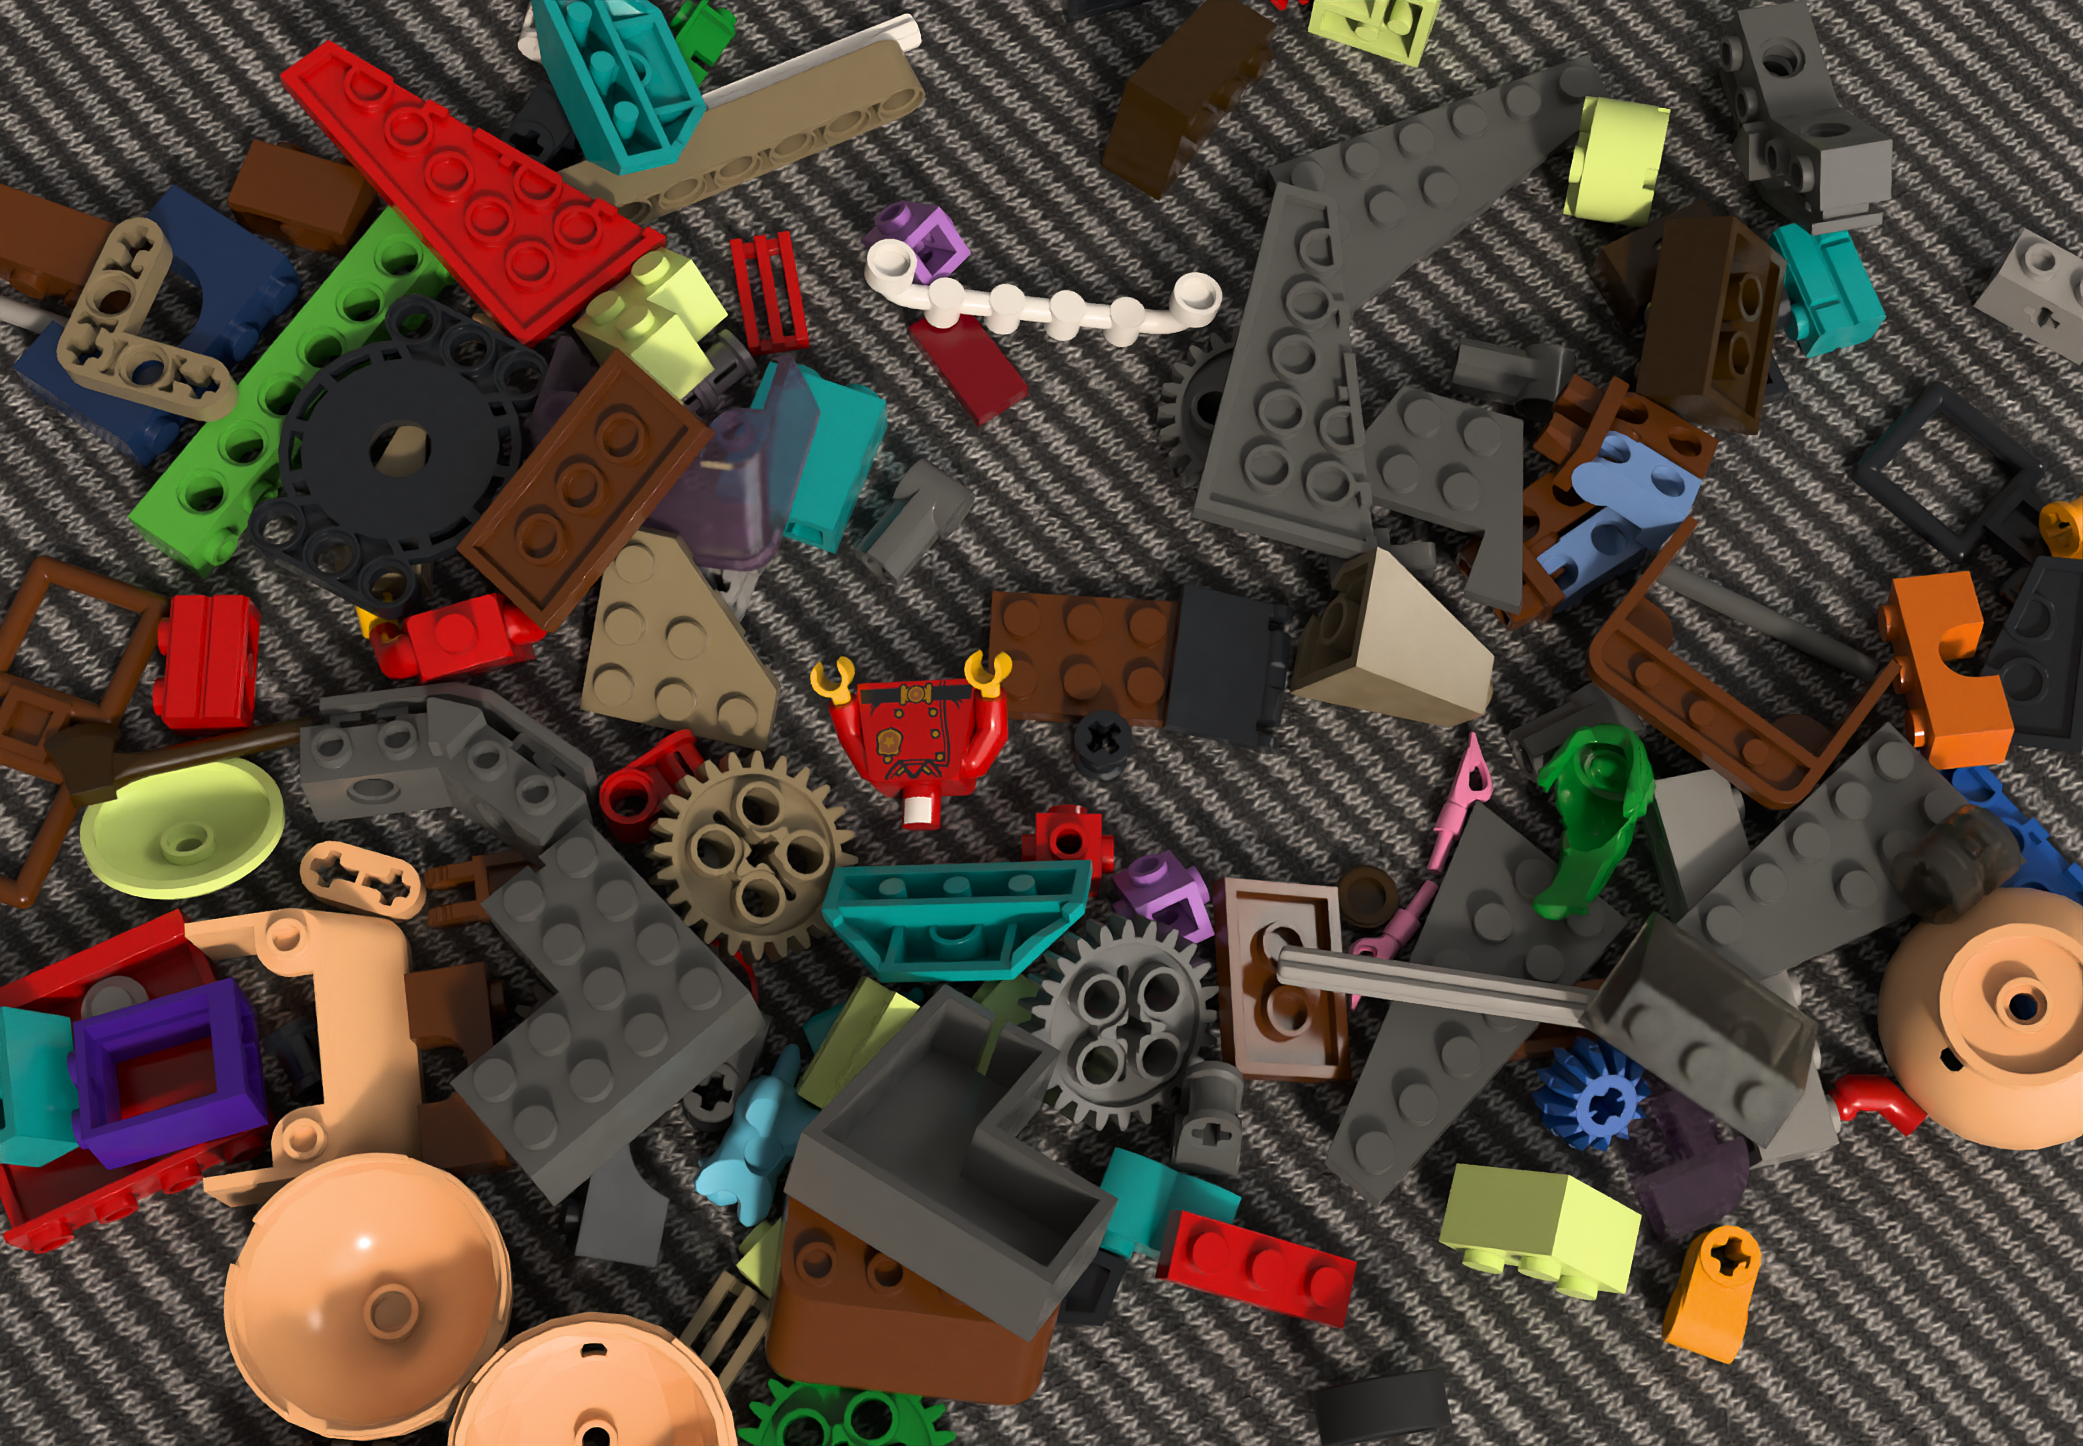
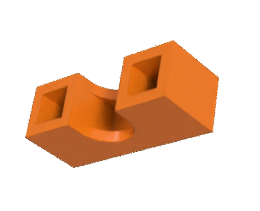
[1878,571,2015,770]

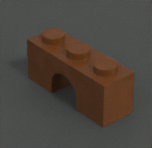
[404,961,516,1179]

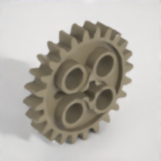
[646,750,858,965]

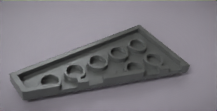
[1266,55,1611,318]
[1324,800,1629,1208]

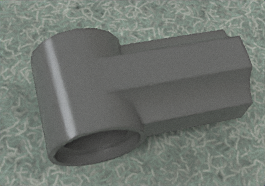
[1449,337,1576,423]
[855,458,975,587]
[1507,681,1646,783]

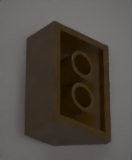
[1634,215,1787,435]

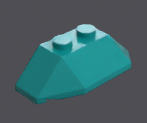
[531,0,707,176]
[821,860,1093,983]

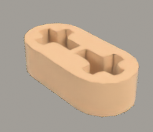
[300,841,427,923]

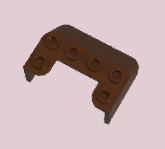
[765,1159,1062,1406]

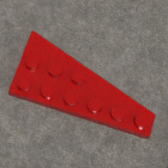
[279,40,666,349]

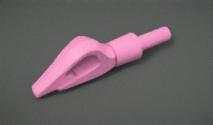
[1427,731,1493,875]
[1348,880,1440,1013]

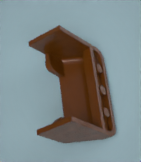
[1585,515,1902,810]

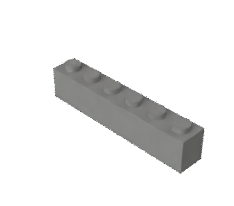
[1641,769,1841,1171]

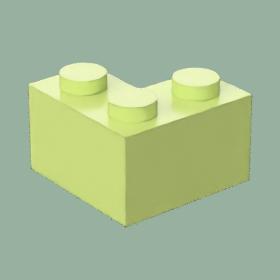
[1307,0,1441,68]
[572,246,728,400]
[1439,1163,1642,1300]

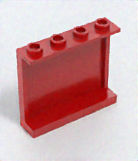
[0,908,278,1254]

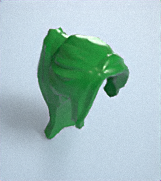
[1532,723,1656,920]

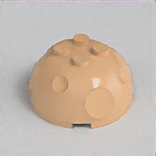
[224,1153,514,1441]

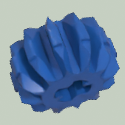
[1531,1035,1652,1152]

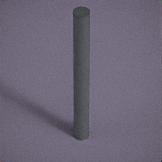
[1640,552,1880,683]

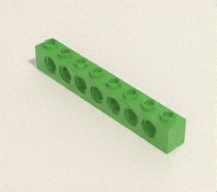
[127,205,457,580]

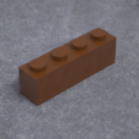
[0,183,150,314]

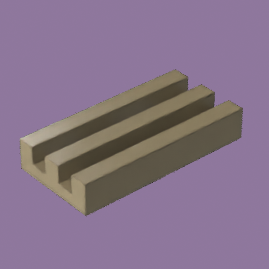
[679,1270,770,1396]

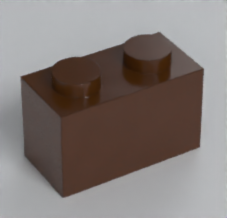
[227,139,380,259]

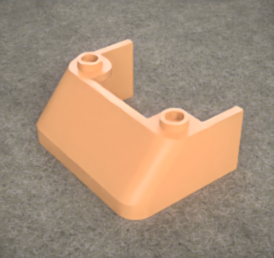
[184,908,427,1207]

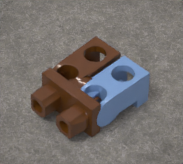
[1532,373,1719,553]
[1455,464,1648,631]

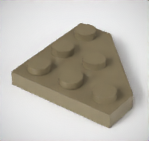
[580,526,782,752]

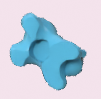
[693,1044,822,1227]

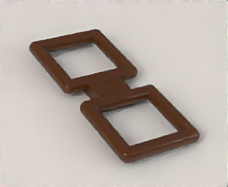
[0,555,171,909]

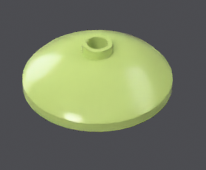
[80,757,285,900]

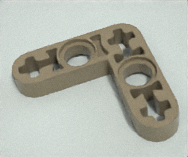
[56,217,239,422]

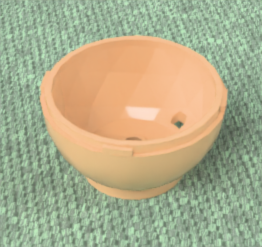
[1877,887,2083,1150]
[447,1311,738,1446]

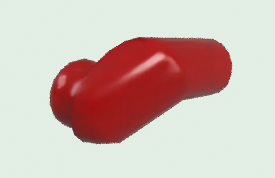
[1825,1074,1928,1137]

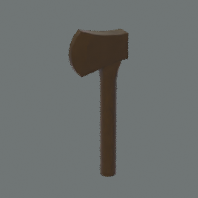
[43,715,314,809]

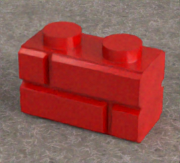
[152,595,261,737]

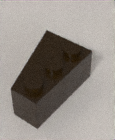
[1101,0,1277,201]

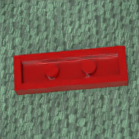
[1155,1210,1357,1329]

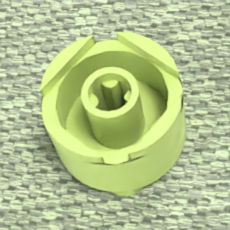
[1563,96,1671,227]

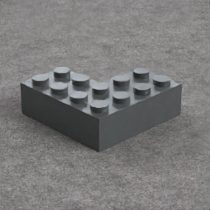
[450,818,767,1207]
[783,984,1119,1343]

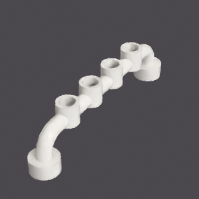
[864,239,1222,347]

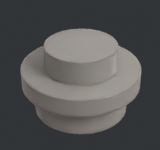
[81,976,150,1020]

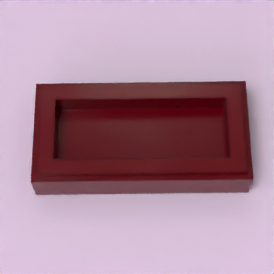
[908,314,1028,428]

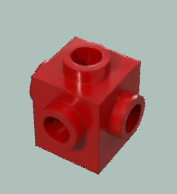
[1021,804,1114,897]

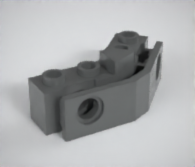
[1719,0,1893,236]
[300,682,600,869]

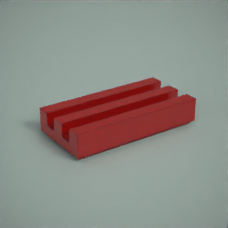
[730,231,810,357]

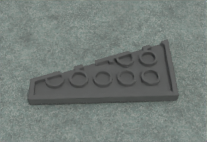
[1191,181,1378,560]
[1623,721,2028,1022]

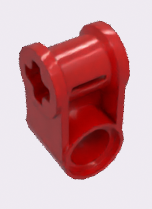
[599,729,705,843]

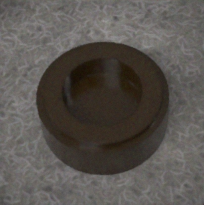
[1335,865,1399,933]

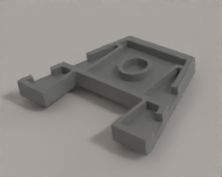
[1302,385,1523,615]

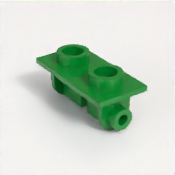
[668,0,737,87]

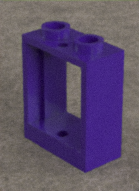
[67,977,269,1170]

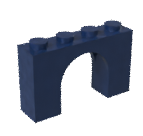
[12,184,303,469]

